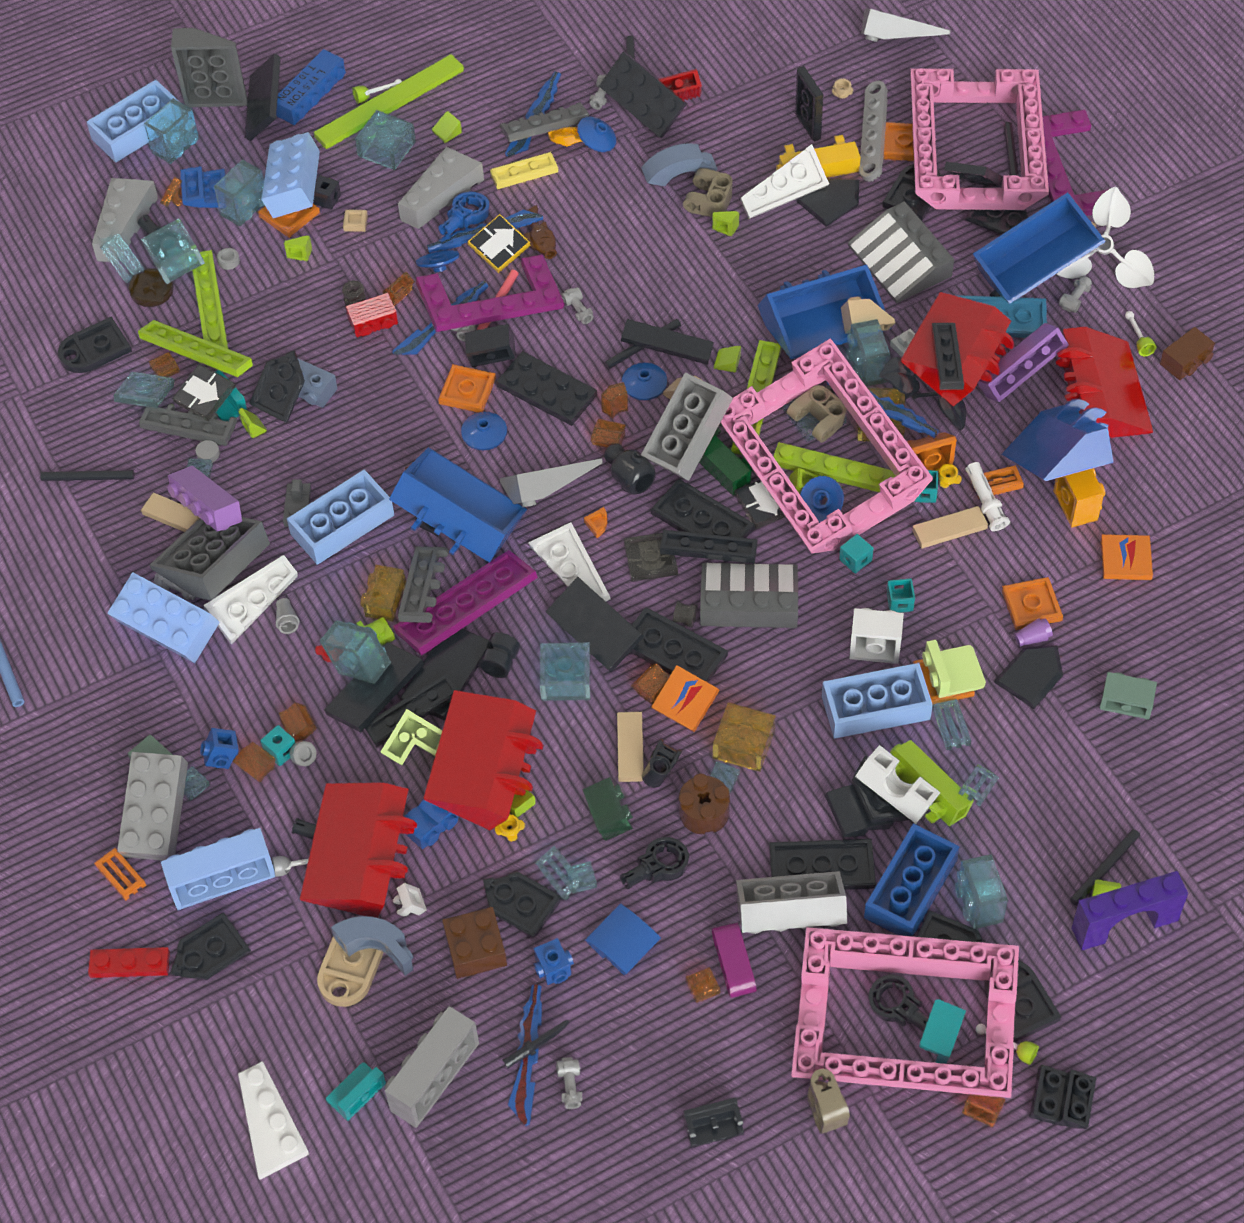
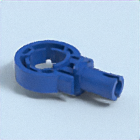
[438,192,489,237]

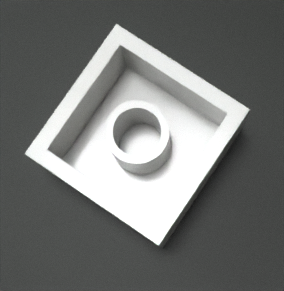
[849,608,904,664]

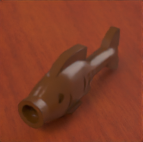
[518,205,557,259]

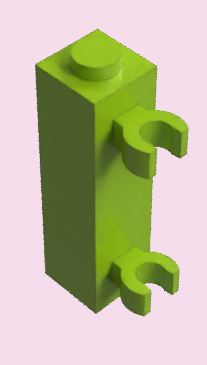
[890,740,974,826]

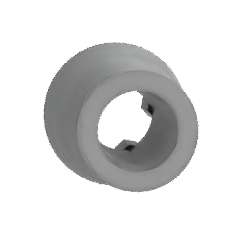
[276,598,300,634]

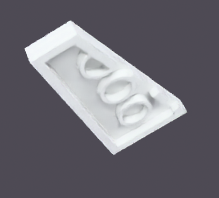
[740,144,829,219]
[529,522,610,601]
[204,555,298,645]
[238,1061,309,1180]

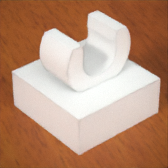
[890,329,915,357]
[393,883,427,916]

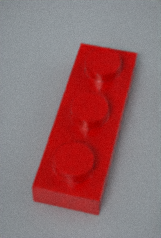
[88,947,170,978]

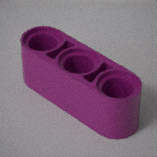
[712,922,756,998]

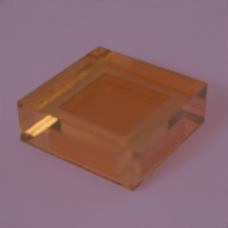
[149,352,180,381]

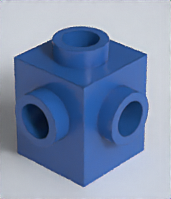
[200,728,239,769]
[534,938,574,985]

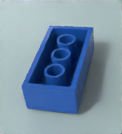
[864,823,960,937]

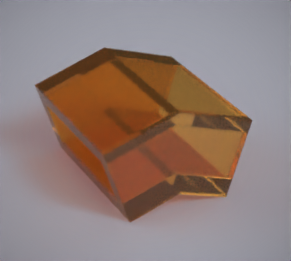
[382,271,415,306]
[601,382,628,418]
[591,419,626,448]
[631,664,670,705]
[279,702,317,743]
[233,742,275,783]
[962,1094,1006,1128]

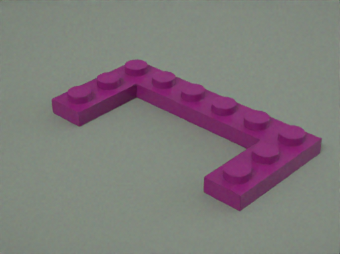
[1043,109,1109,216]
[416,254,564,332]

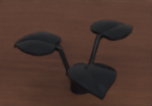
[879,357,967,431]

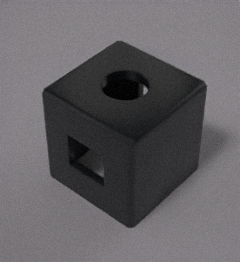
[313,175,341,210]

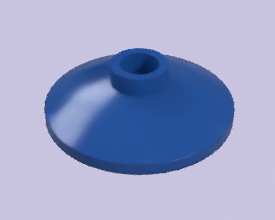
[577,117,616,152]
[416,250,460,272]
[622,363,667,400]
[461,412,507,450]
[800,476,844,523]

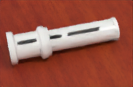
[965,462,1010,531]

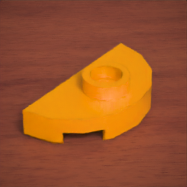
[548,127,582,146]

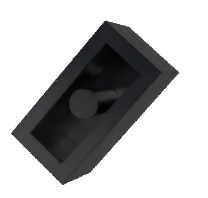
[465,324,516,367]

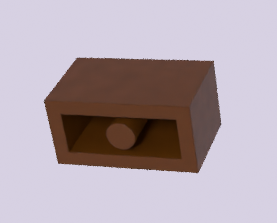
[1160,327,1215,380]

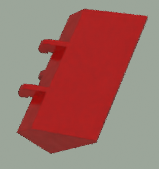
[901,292,1014,406]
[1056,327,1153,438]
[423,690,544,830]
[300,783,417,918]

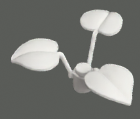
[1057,187,1154,288]

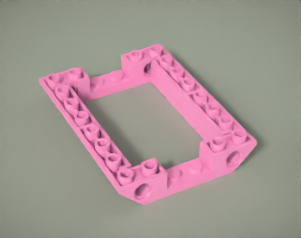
[910,68,1049,210]
[720,338,933,554]
[791,927,1019,1098]

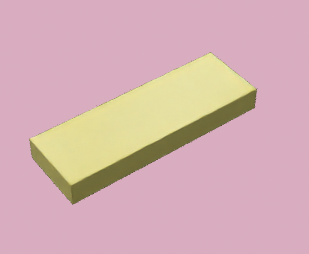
[490,152,558,190]

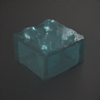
[144,98,199,164]
[355,110,416,170]
[214,160,265,227]
[141,218,205,284]
[846,319,890,387]
[320,620,391,684]
[540,642,591,701]
[955,854,1008,929]

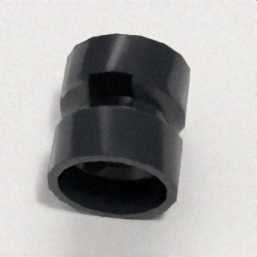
[479,632,520,678]

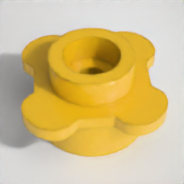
[935,464,962,488]
[495,814,525,842]

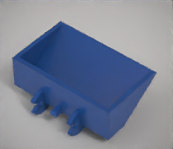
[973,192,1106,304]
[757,264,892,360]
[1001,399,1114,481]
[389,447,527,563]

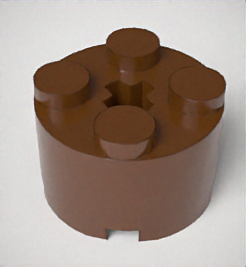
[679,773,730,834]

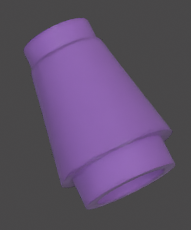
[1014,618,1053,647]

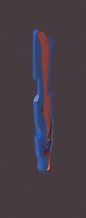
[508,984,542,1126]

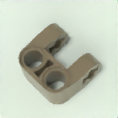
[683,168,732,217]
[787,385,847,443]
[807,1069,850,1134]

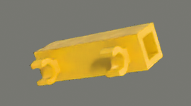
[776,135,861,178]

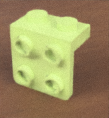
[922,640,986,698]

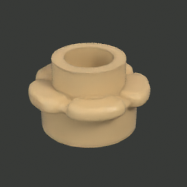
[832,79,853,99]

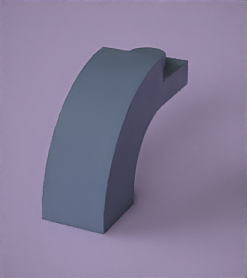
[642,144,717,186]
[331,916,413,976]

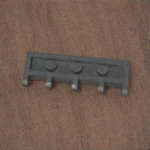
[500,102,589,142]
[139,400,237,446]
[398,546,449,623]

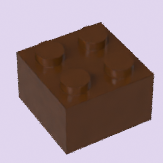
[442,907,507,979]

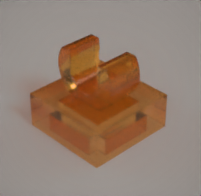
[160,176,183,207]
[686,967,720,1003]

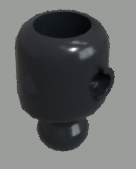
[604,443,656,495]

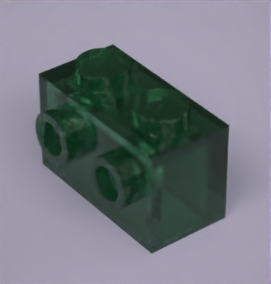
[582,777,633,841]

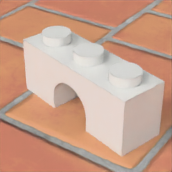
[855,745,940,824]

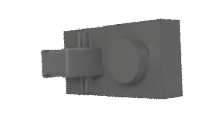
[283,479,311,527]

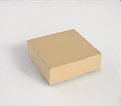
[343,210,368,232]

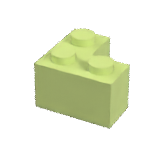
[380,709,442,765]

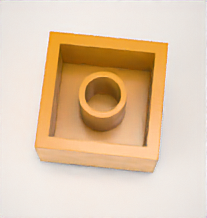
[1053,468,1105,528]

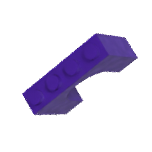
[1071,871,1188,951]

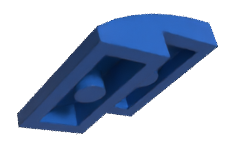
[180,166,229,208]
[585,903,661,975]

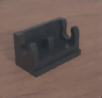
[683,1097,744,1148]

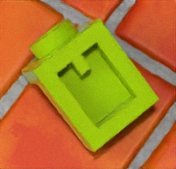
[355,617,395,652]

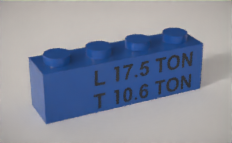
[276,49,346,125]

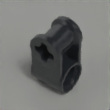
[642,738,682,788]

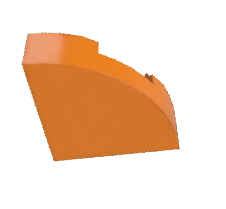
[584,507,608,538]

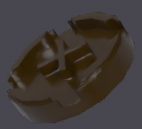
[129,268,174,307]

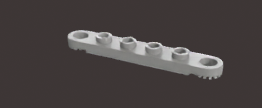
[859,81,888,182]

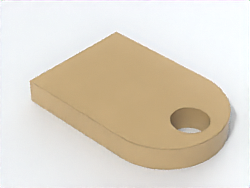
[317,937,384,1007]

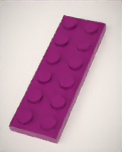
[393,550,538,656]

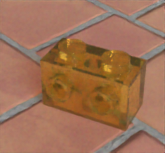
[361,565,406,622]

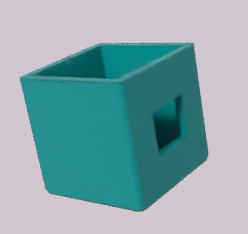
[914,470,938,503]
[839,534,874,574]
[886,579,915,613]
[260,725,295,766]

